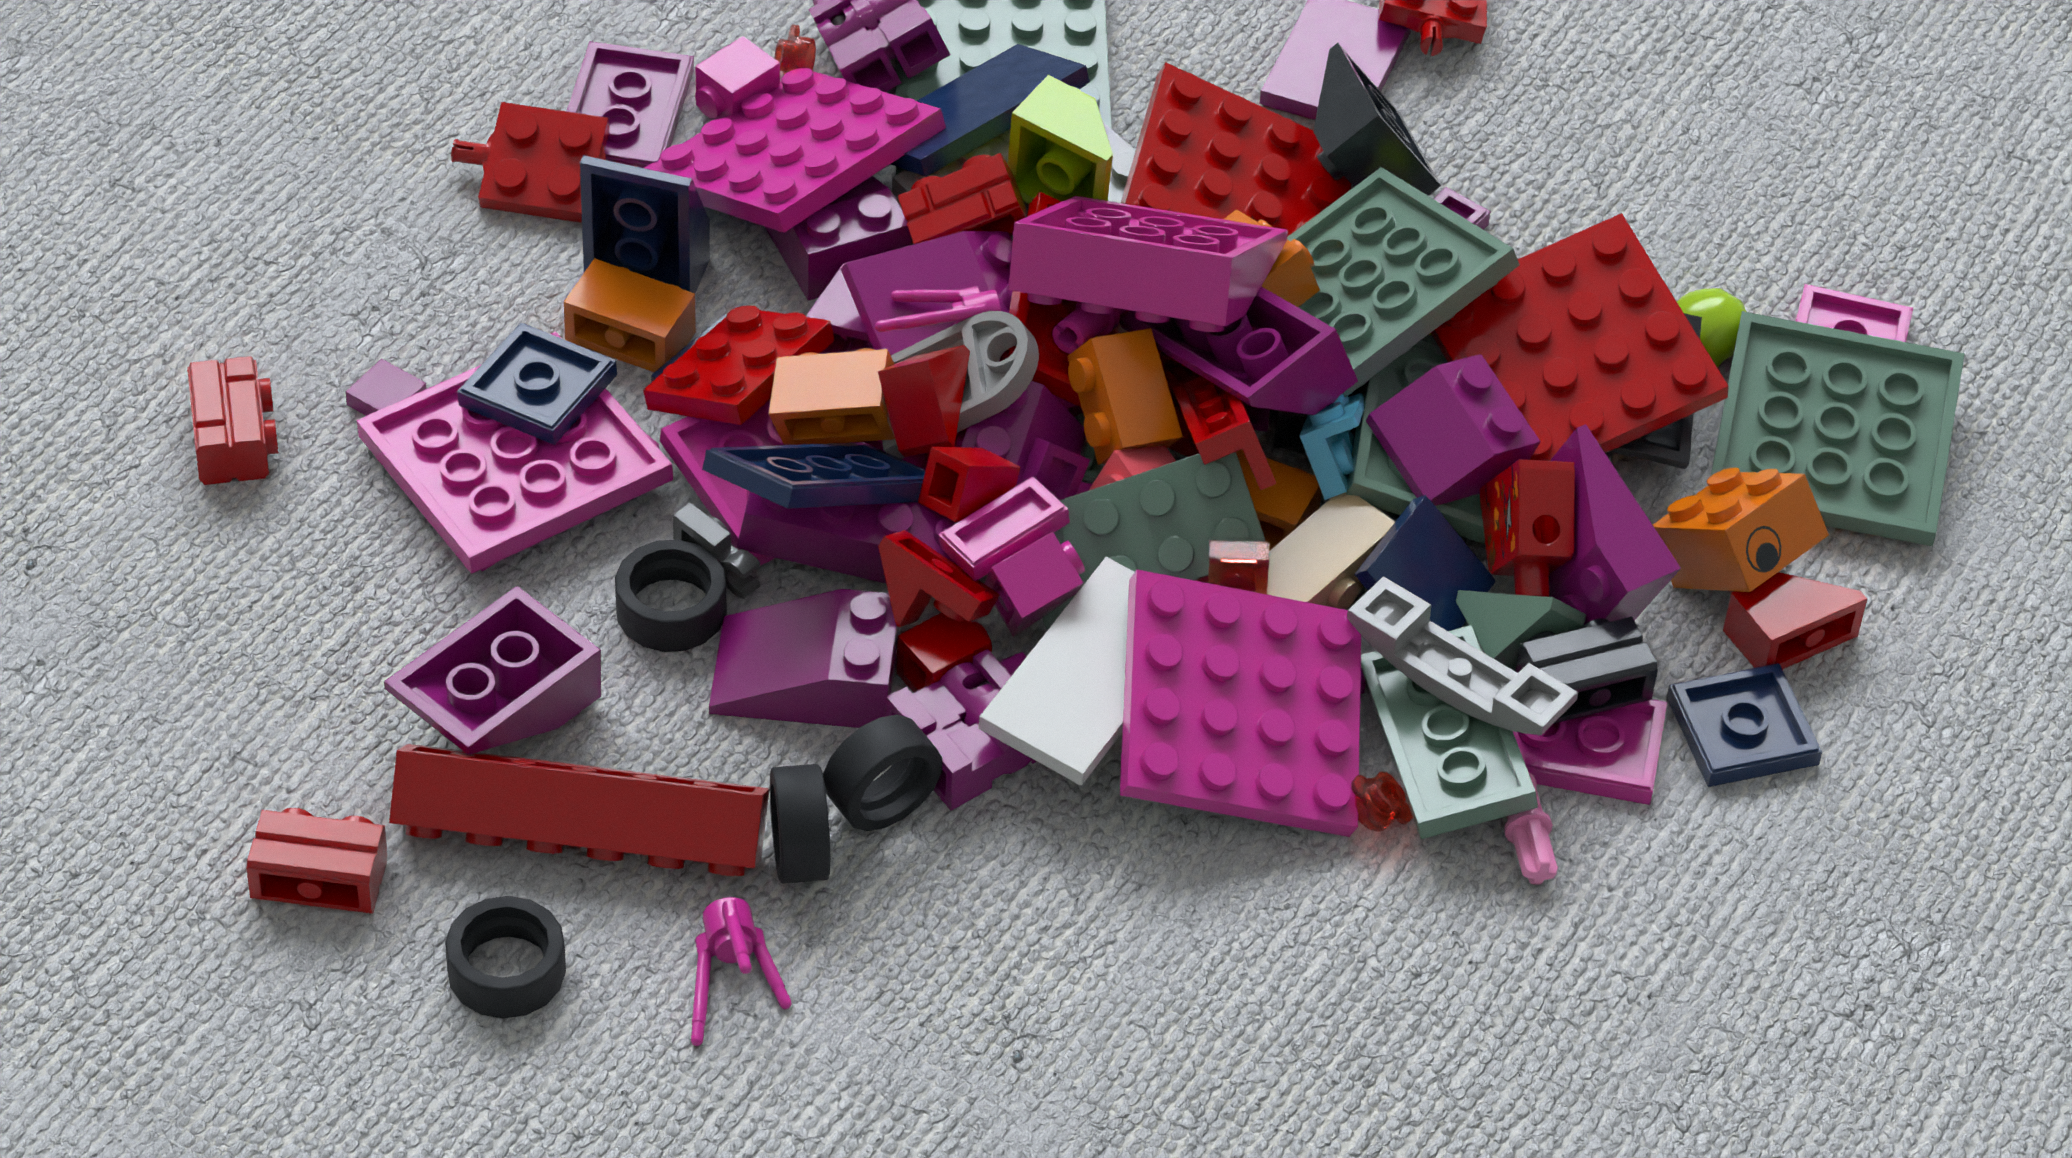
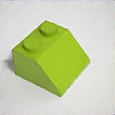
[1007,75,1113,204]

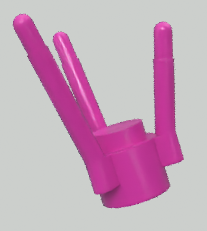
[875,286,1001,332]
[691,897,792,1046]

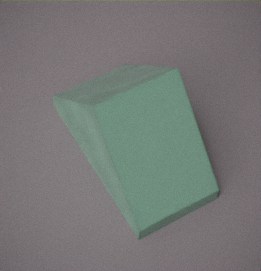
[1456,590,1586,671]

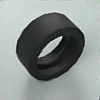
[615,539,727,652]
[823,714,943,831]
[769,764,831,884]
[445,896,566,1019]

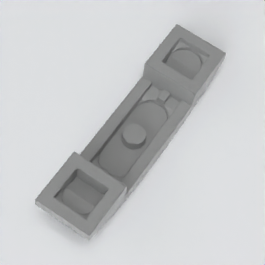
[1347,576,1578,735]

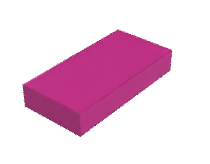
[938,476,1070,581]

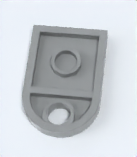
[882,311,1039,459]

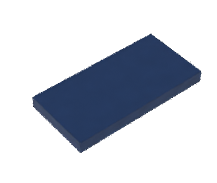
[890,44,1090,177]
[702,442,926,509]

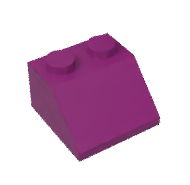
[1365,354,1541,506]
[961,381,1086,486]

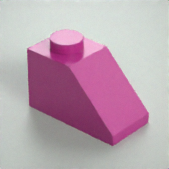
[984,532,1085,637]

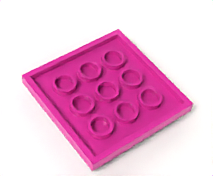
[644,68,946,233]
[356,331,673,574]
[1120,570,1361,837]

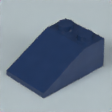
[580,155,710,293]

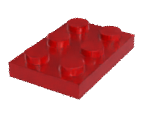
[643,305,834,425]

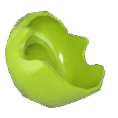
[1677,288,1747,368]

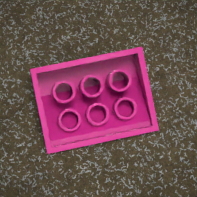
[1008,196,1288,332]

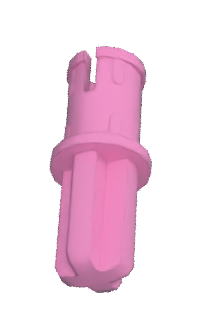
[1504,772,1558,885]

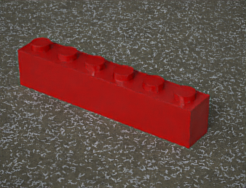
[389,744,770,876]

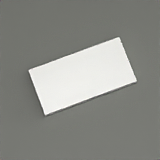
[978,557,1134,786]

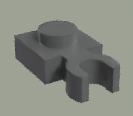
[673,502,760,599]

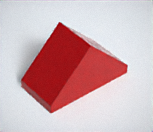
[877,345,970,457]

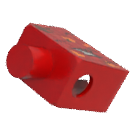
[1479,459,1575,597]

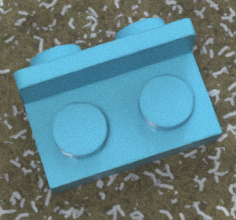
[1300,393,1364,500]

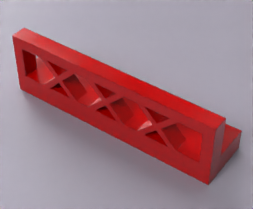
[1172,374,1277,491]

